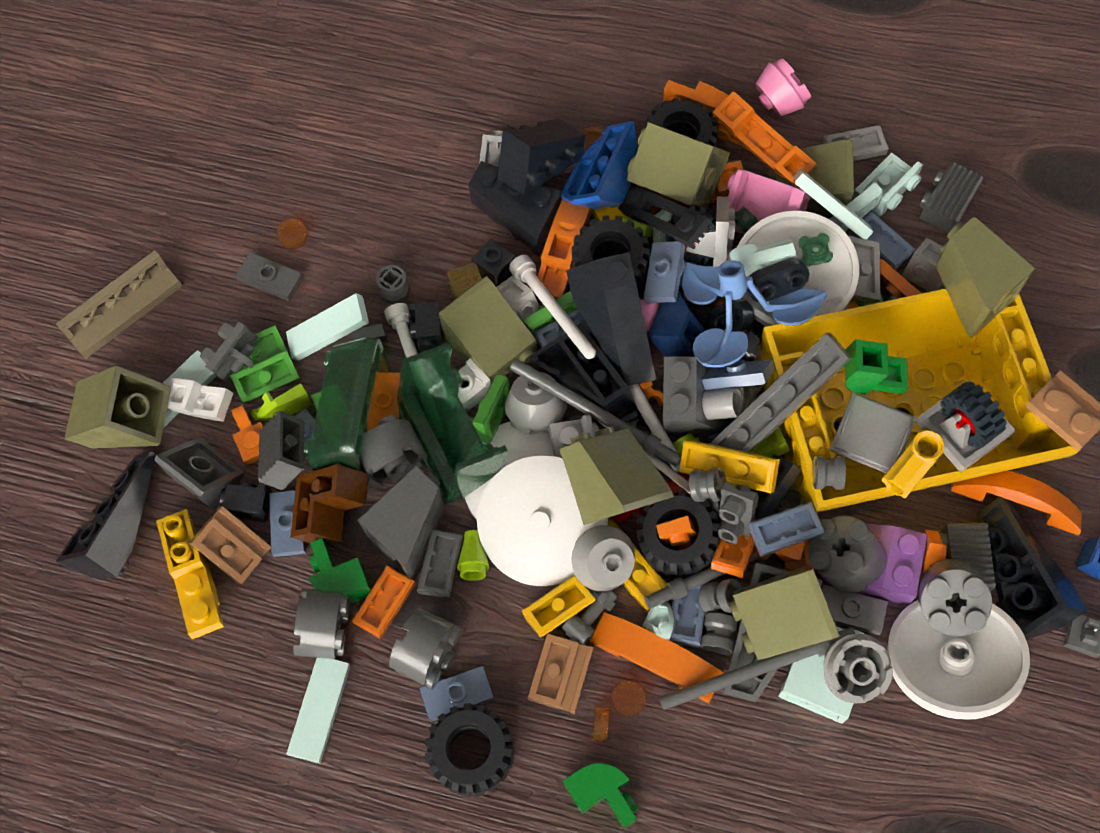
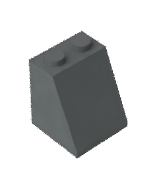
[663,357,729,436]
[358,466,445,580]

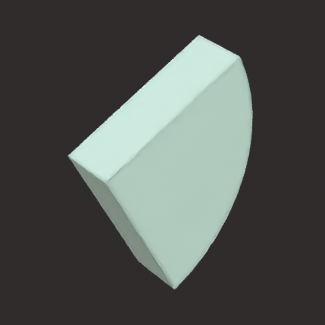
[643,601,674,640]

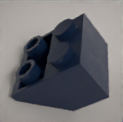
[647,291,707,357]

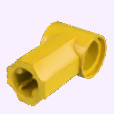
[881,430,944,498]

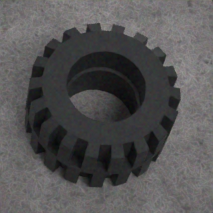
[645,98,718,147]
[571,216,649,287]
[637,490,720,579]
[425,703,514,797]

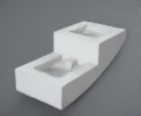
[167,378,233,422]

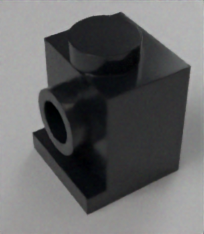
[409,302,444,352]
[219,482,273,522]

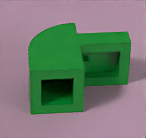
[845,339,908,395]
[308,538,371,604]
[563,763,638,829]

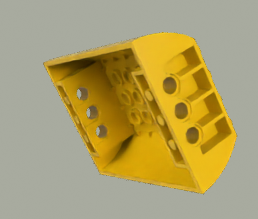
[761,289,1080,512]

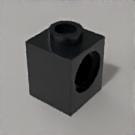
[471,238,514,287]

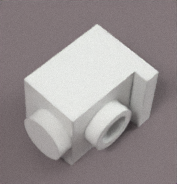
[442,358,491,414]

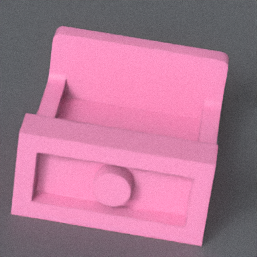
[727,169,811,235]

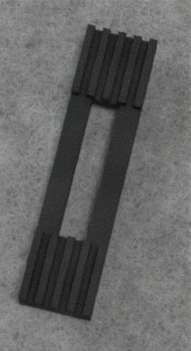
[618,185,714,249]

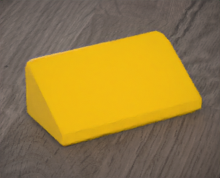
[522,575,595,638]

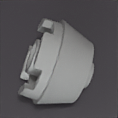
[505,372,567,434]
[571,526,635,591]
[823,634,893,703]

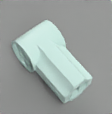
[730,239,797,277]

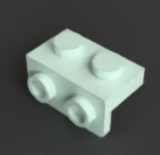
[853,153,923,217]

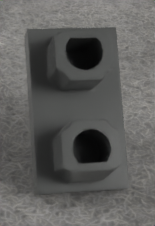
[200,321,258,382]
[718,482,759,544]

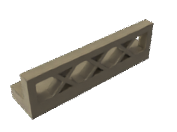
[56,250,182,359]

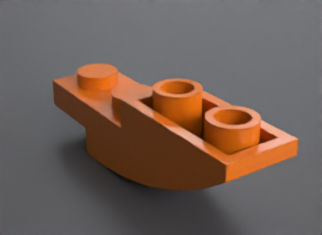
[663,80,749,151]
[533,199,593,299]

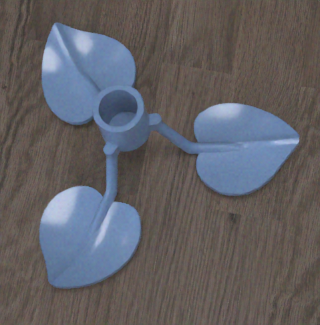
[682,260,827,368]

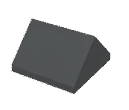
[155,437,245,511]

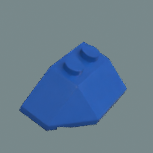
[561,121,637,209]

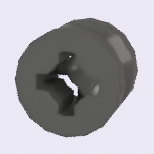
[812,455,846,490]
[689,467,727,502]

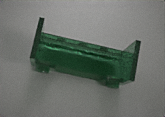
[304,337,392,486]
[397,342,508,504]

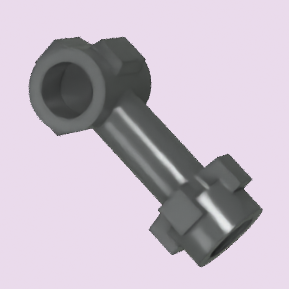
[562,590,617,645]

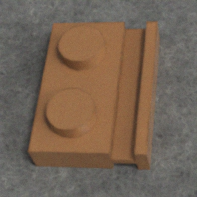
[1025,370,1100,451]
[189,506,271,584]
[528,633,594,714]

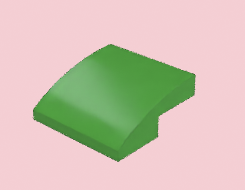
[230,325,300,404]

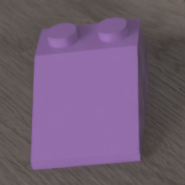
[822,523,927,606]

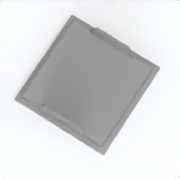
[830,393,916,473]

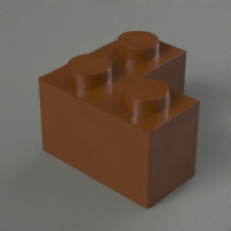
[290,464,368,545]

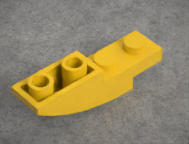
[156,509,224,639]

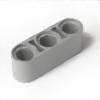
[702,384,763,420]

